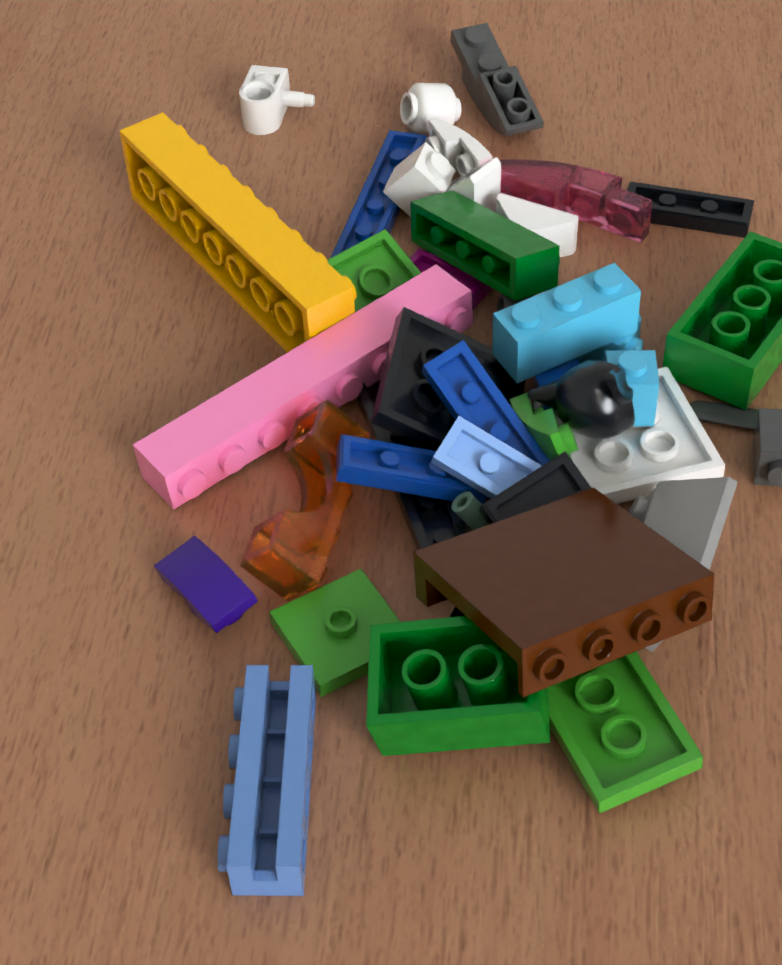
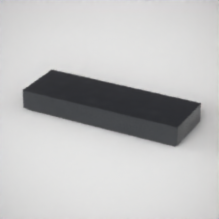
[621,182,754,238]

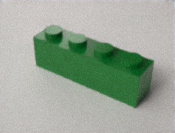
[411,190,560,301]

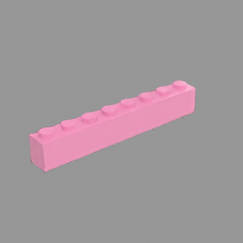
[133,264,473,510]

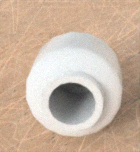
[400,83,461,135]

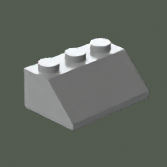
[628,477,738,652]

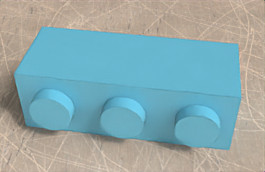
[492,263,641,383]

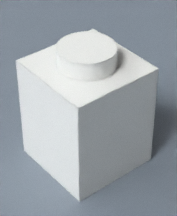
[383,142,456,217]

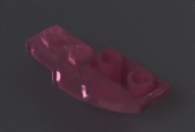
[499,159,653,243]

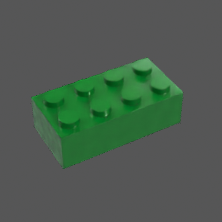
[662,231,782,410]

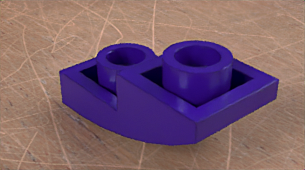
[154,536,258,633]

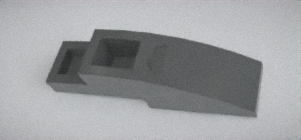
[450,23,544,136]

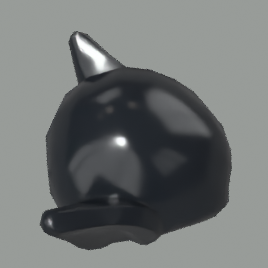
[527,360,635,439]

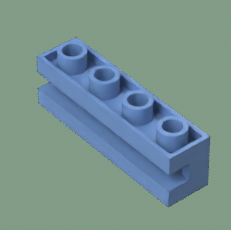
[218,665,316,896]

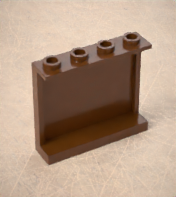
[413,488,714,697]

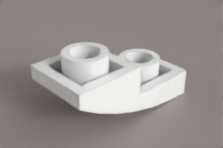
[425,118,493,176]

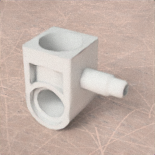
[239,65,315,135]

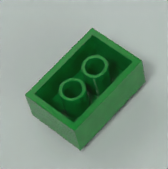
[366,616,550,756]

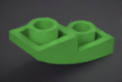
[510,392,579,461]

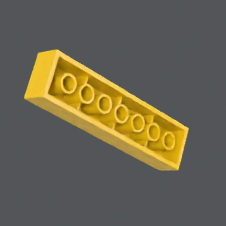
[119,112,357,353]

